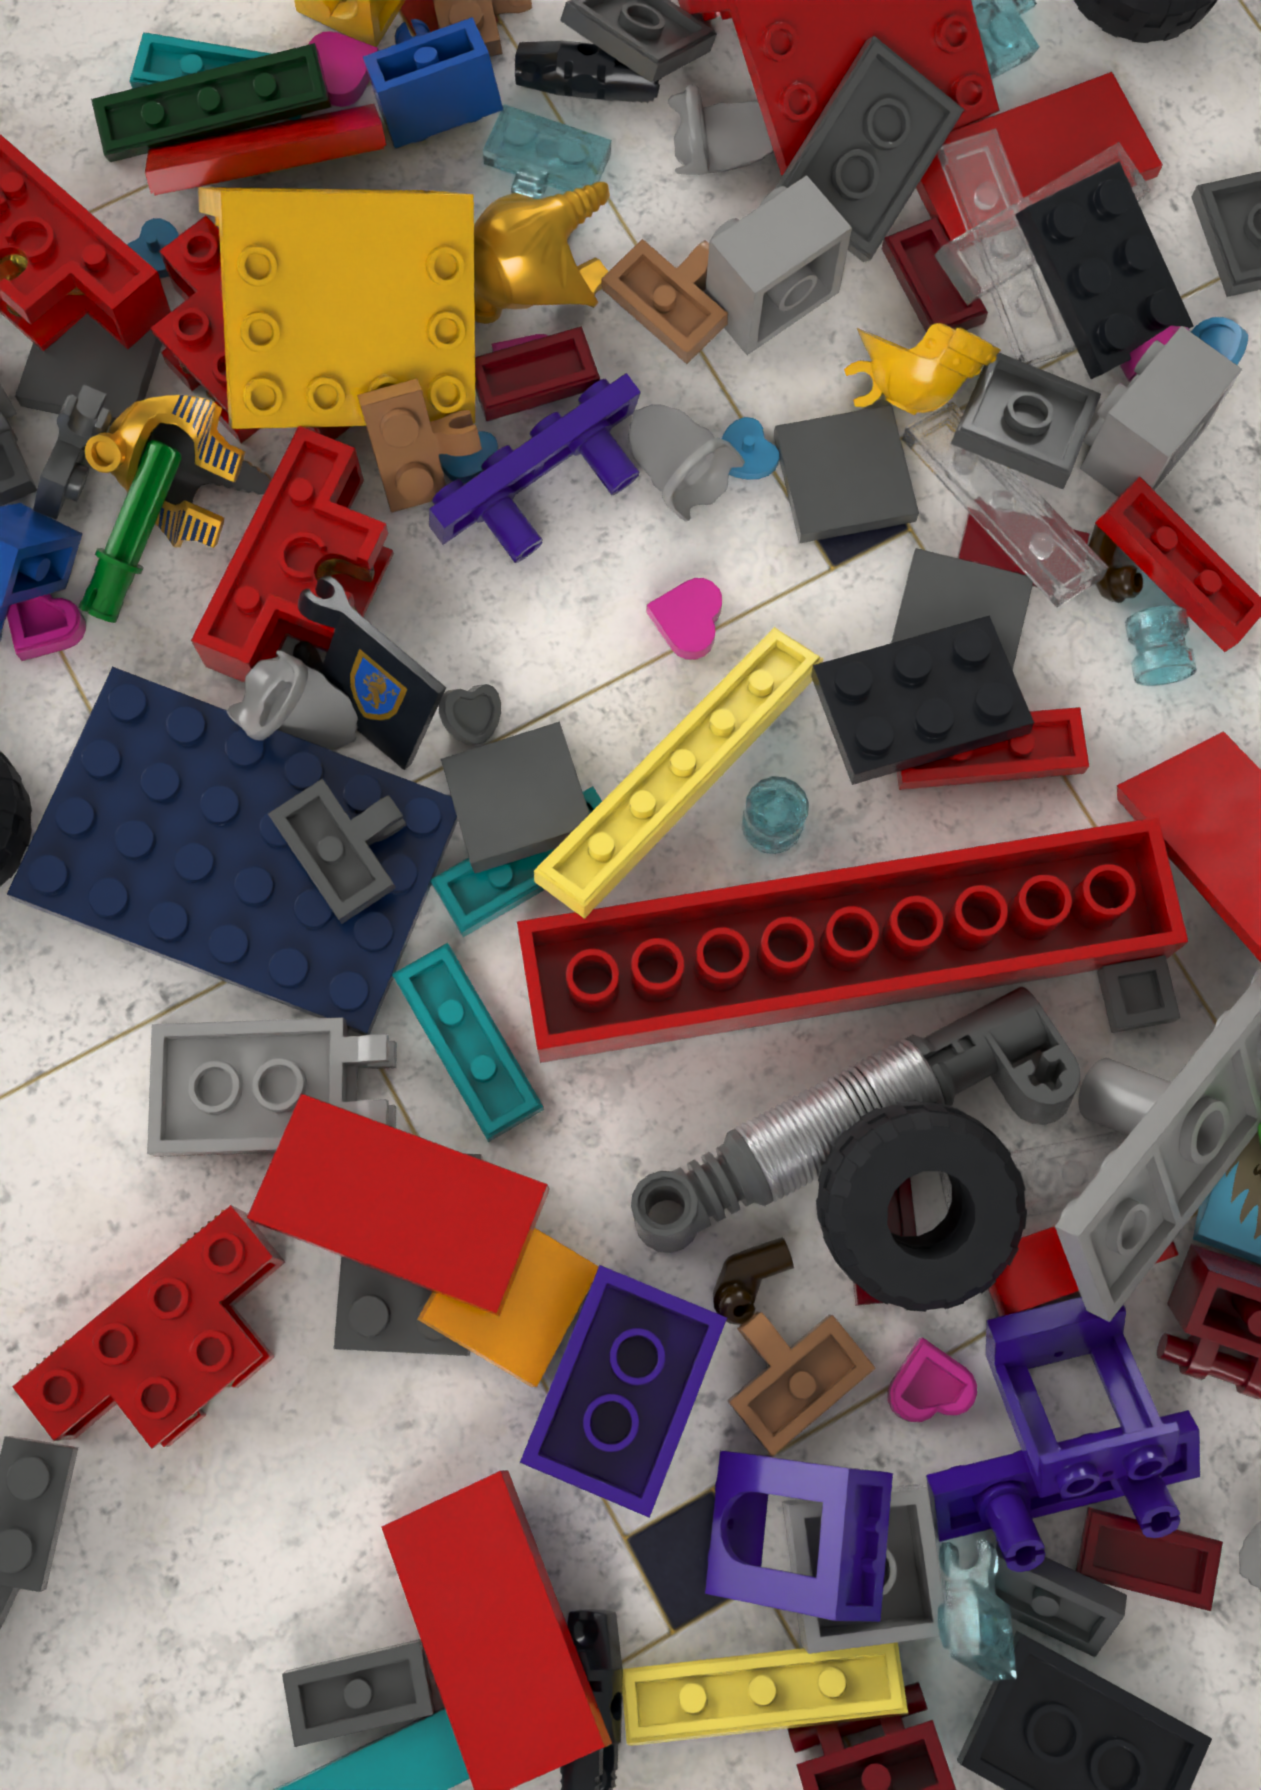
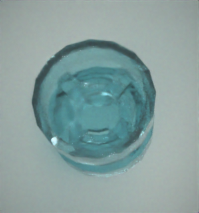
[1125,605,1197,686]
[742,776,809,854]

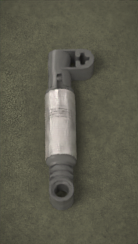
[631,986,1080,1253]

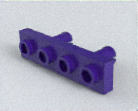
[429,373,641,563]
[926,1410,1200,1572]

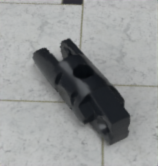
[515,40,662,103]
[560,1609,623,1790]

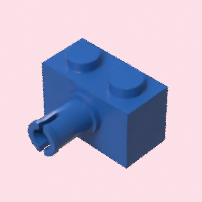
[363,17,503,149]
[0,503,83,642]

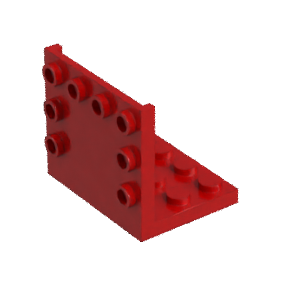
[678,0,1000,177]

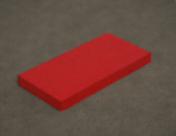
[916,72,1163,253]
[145,104,387,196]
[1117,731,1261,963]
[247,1094,550,1317]
[381,1470,612,1790]

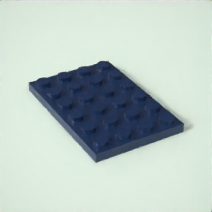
[7,666,458,1035]

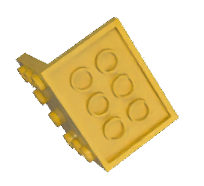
[198,187,475,429]

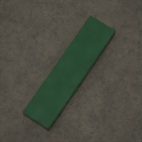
[91,43,332,162]

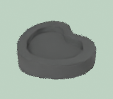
[439,684,501,745]

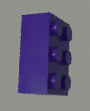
[520,1265,727,1518]

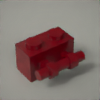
[1156,1244,1261,1400]
[787,1681,956,1790]

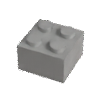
[705,175,852,355]
[1080,326,1242,497]
[782,1484,950,1654]

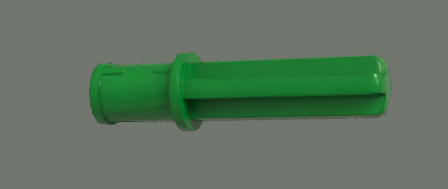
[78,440,182,623]

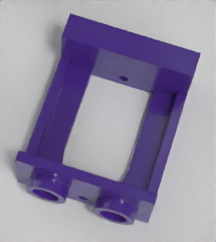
[985,1297,1180,1498]
[705,1450,893,1622]

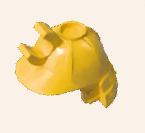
[844,323,1001,415]

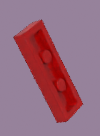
[1095,477,1261,652]
[897,707,1089,790]

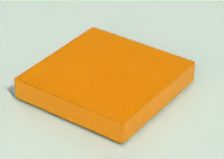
[417,1228,599,1387]

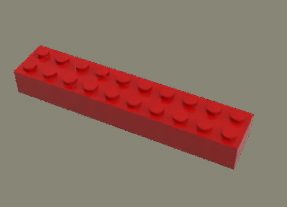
[517,817,1188,1063]

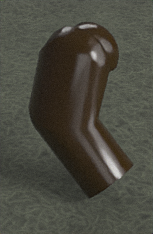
[1084,516,1143,603]
[713,1237,794,1325]

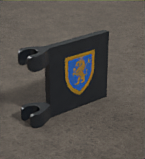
[293,576,447,770]

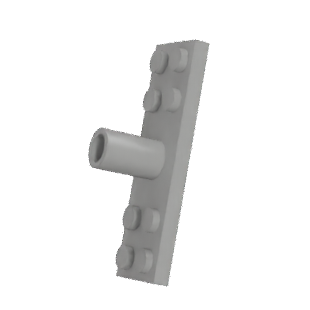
[1055,968,1261,1322]

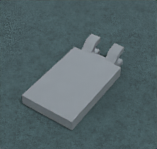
[147,1018,397,1157]

